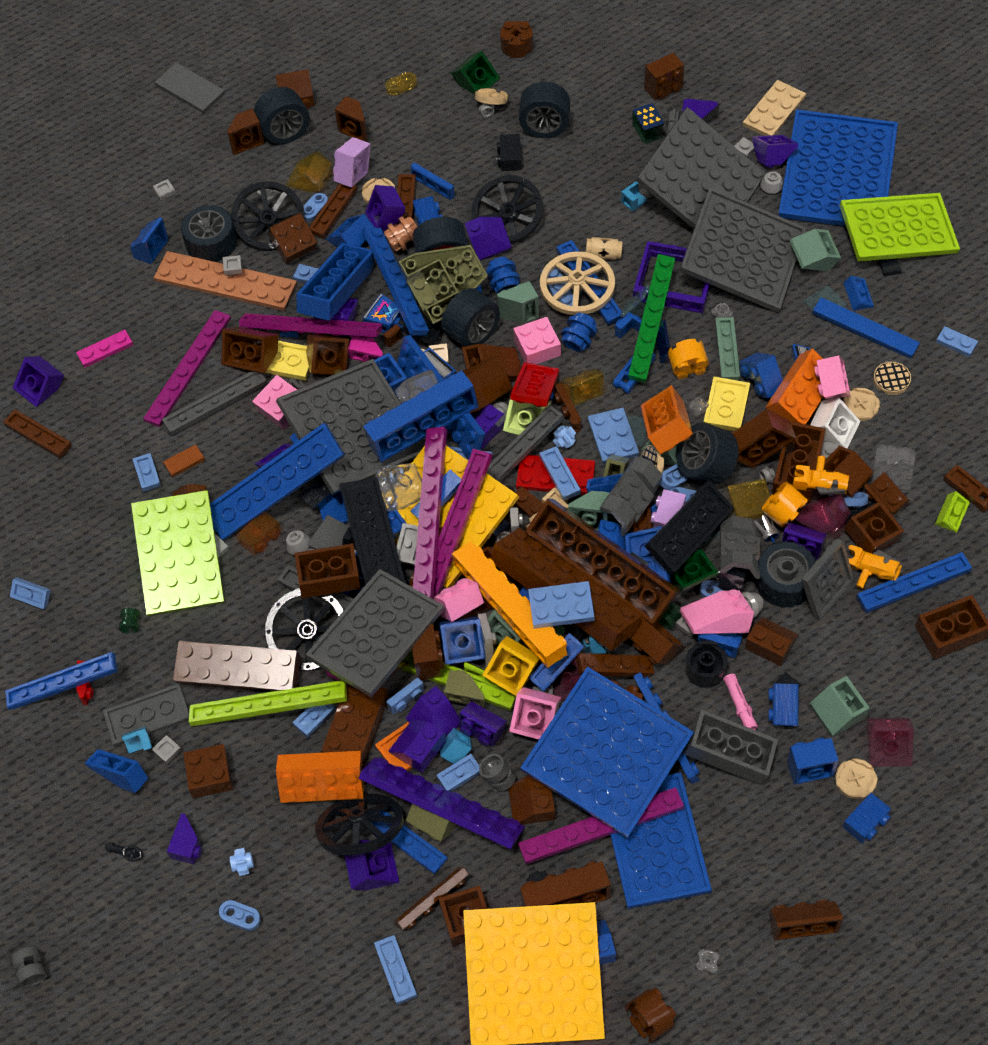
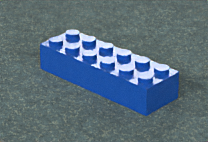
[296,243,374,321]
[363,371,478,462]

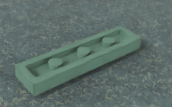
[715,317,740,381]

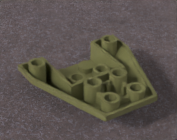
[398,245,488,324]

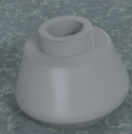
[760,172,784,194]
[286,530,311,555]
[742,592,764,618]

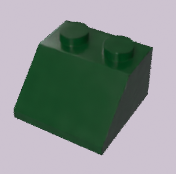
[451,51,500,95]
[669,549,719,592]

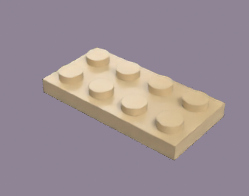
[742,80,806,136]

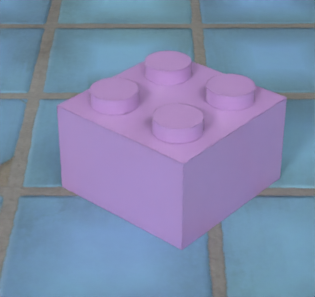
[333,137,371,187]

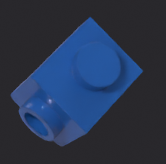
[615,312,642,339]

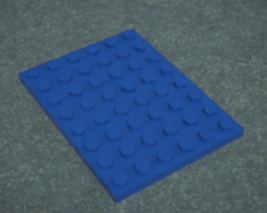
[778,109,898,226]

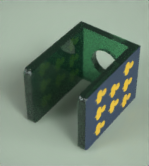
[632,103,664,144]

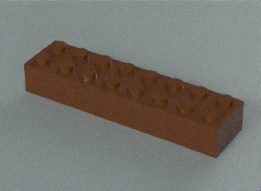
[525,499,680,624]
[491,528,641,651]

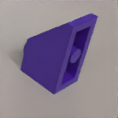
[167,813,202,865]

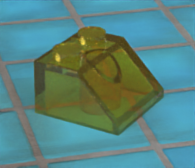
[285,151,332,193]
[561,369,604,406]

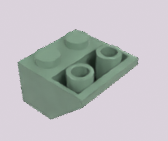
[790,229,841,271]
[497,281,539,324]
[810,676,870,737]

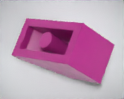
[348,336,383,362]

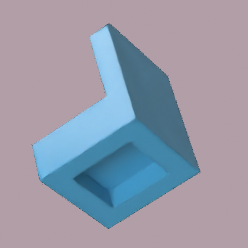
[621,181,647,212]
[122,726,152,753]
[440,728,472,764]

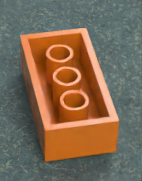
[765,349,824,424]
[641,385,693,454]
[276,751,364,803]

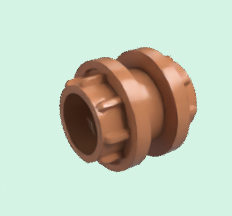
[384,216,417,252]

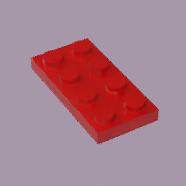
[510,362,559,407]
[516,455,595,495]

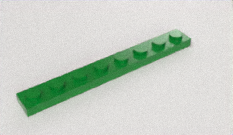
[628,254,675,383]

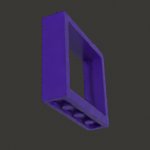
[633,241,710,314]

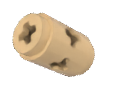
[586,237,622,260]

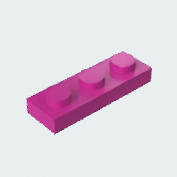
[76,330,133,368]

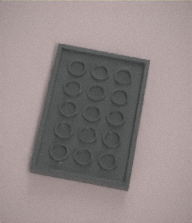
[306,569,444,697]

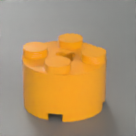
[667,339,709,379]
[762,481,808,528]

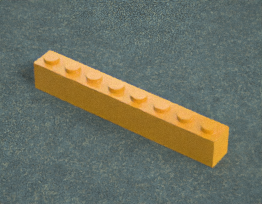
[452,541,567,668]

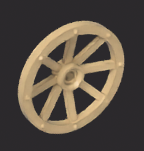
[540,252,615,315]

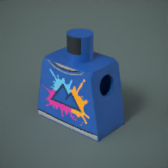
[363,294,404,333]

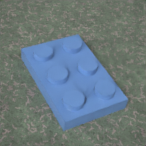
[588,408,639,464]
[528,581,595,629]

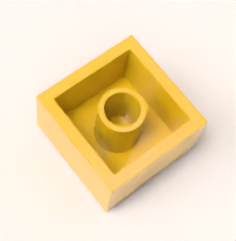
[482,636,540,696]

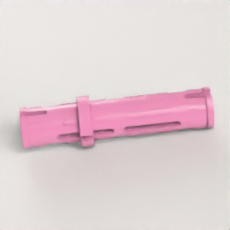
[723,674,758,730]

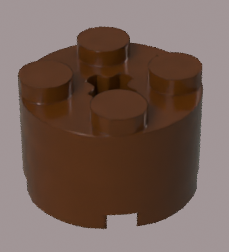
[500,21,533,58]
[625,988,676,1042]

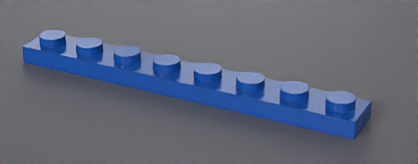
[363,228,429,335]

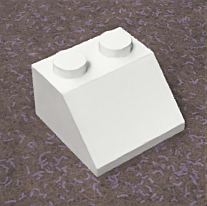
[810,397,860,449]

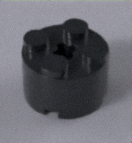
[685,640,727,687]

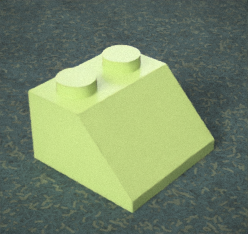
[503,400,551,435]

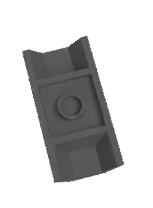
[599,456,662,536]
[720,516,760,579]

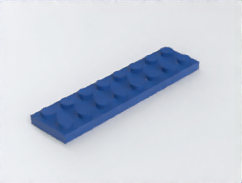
[397,335,485,459]
[210,423,345,540]

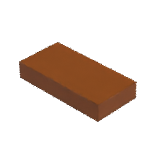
[163,444,205,478]

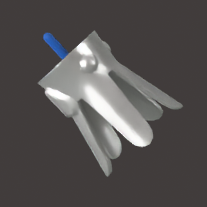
[753,514,779,543]

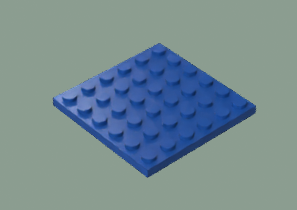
[520,667,694,838]

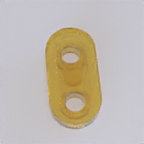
[385,72,417,95]

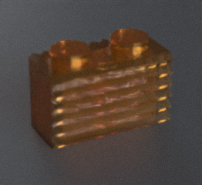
[236,512,281,556]

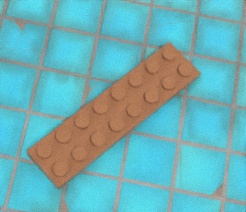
[154,251,297,311]

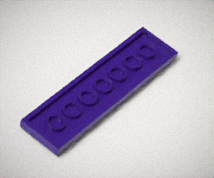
[359,757,525,849]

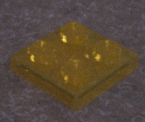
[727,479,770,519]

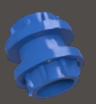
[486,257,520,293]
[561,313,597,352]

